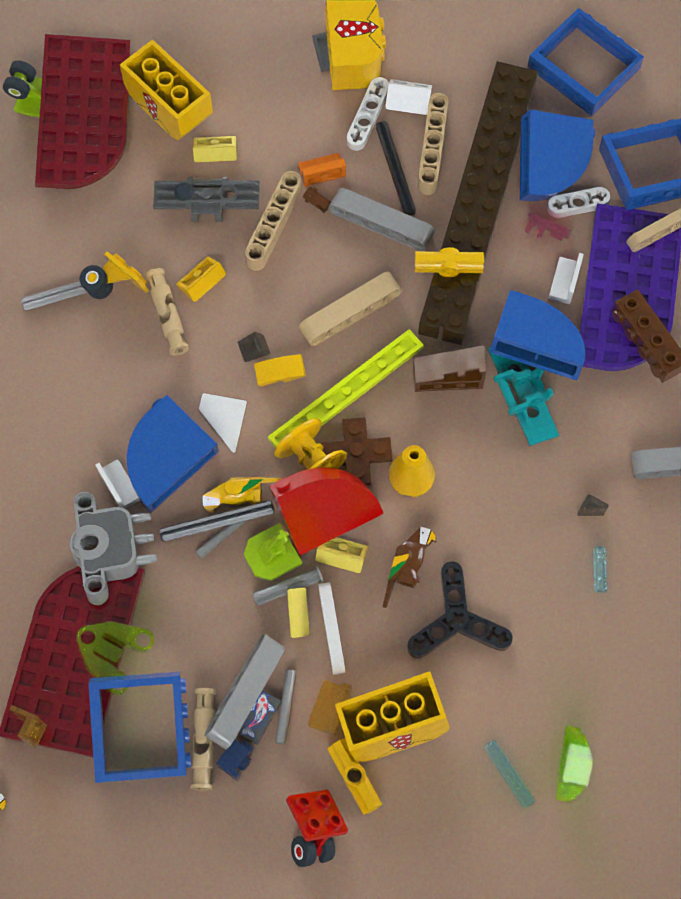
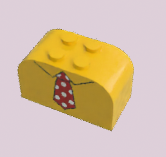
[325,0,386,90]
[120,39,213,140]
[335,671,450,762]

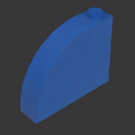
[520,110,595,201]
[489,290,585,381]
[127,395,219,513]

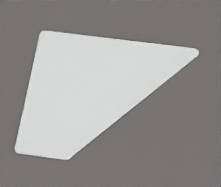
[199,393,247,453]

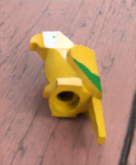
[203,477,282,513]

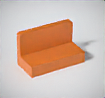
[298,153,346,187]

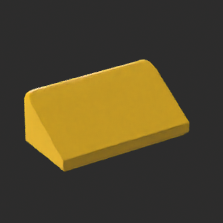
[176,256,226,302]

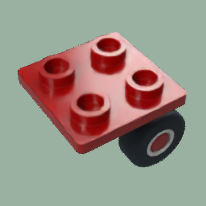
[286,789,348,867]

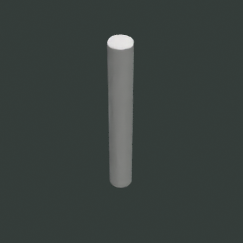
[196,520,247,559]
[275,670,296,744]

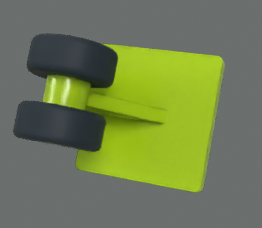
[3,60,42,118]

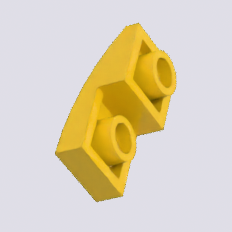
[254,354,306,387]

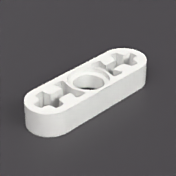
[547,187,610,218]

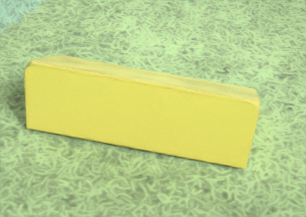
[193,136,237,162]
[315,537,368,573]
[287,587,310,638]

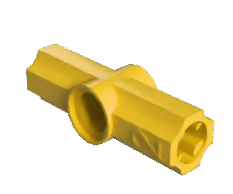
[415,247,484,277]
[327,738,382,816]

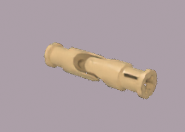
[146,268,189,356]
[190,688,217,791]

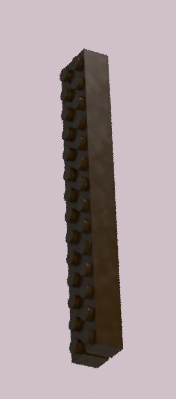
[418,61,538,345]

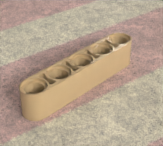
[418,93,448,195]
[245,171,301,271]
[298,272,402,346]

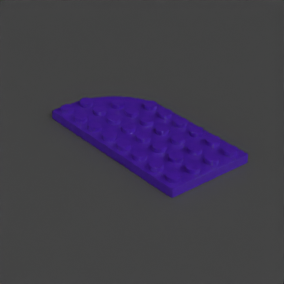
[579,203,681,371]

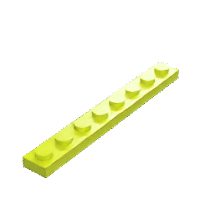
[268,329,424,448]

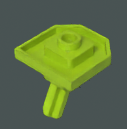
[244,523,303,581]

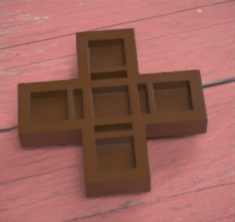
[321,417,392,486]

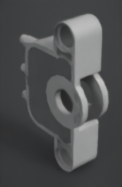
[69,492,157,605]

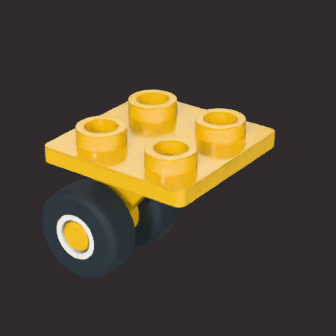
[79,251,150,299]

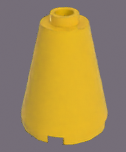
[389,445,435,497]

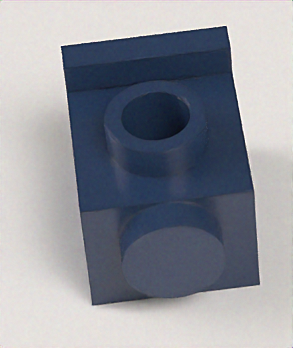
[216,739,254,782]

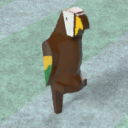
[383,527,437,608]

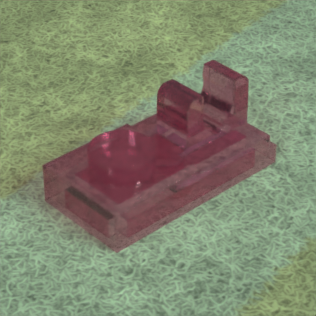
[525,213,572,241]

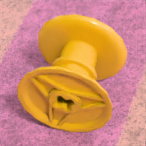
[274,418,347,469]

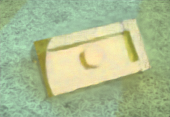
[308,680,352,736]
[9,705,47,749]

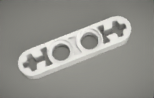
[347,77,389,151]
[318,582,345,675]

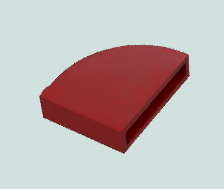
[269,467,384,555]

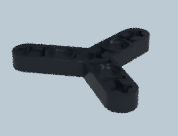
[407,561,513,658]

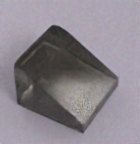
[237,332,270,362]
[577,494,609,516]

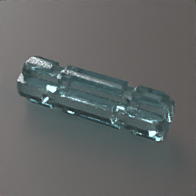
[593,546,608,593]

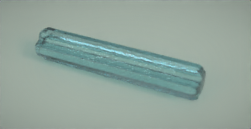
[484,740,535,808]

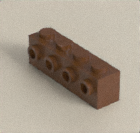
[612,289,681,383]

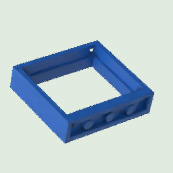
[527,8,644,116]
[599,119,681,210]
[89,672,191,783]

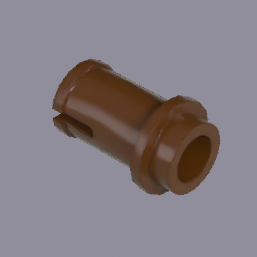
[303,187,331,213]

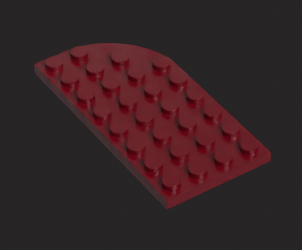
[35,34,130,189]
[0,566,145,758]

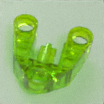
[77,622,154,696]
[556,725,593,803]

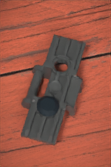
[153,177,260,222]

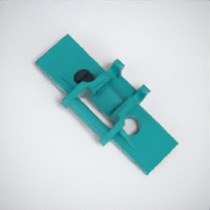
[487,347,560,446]

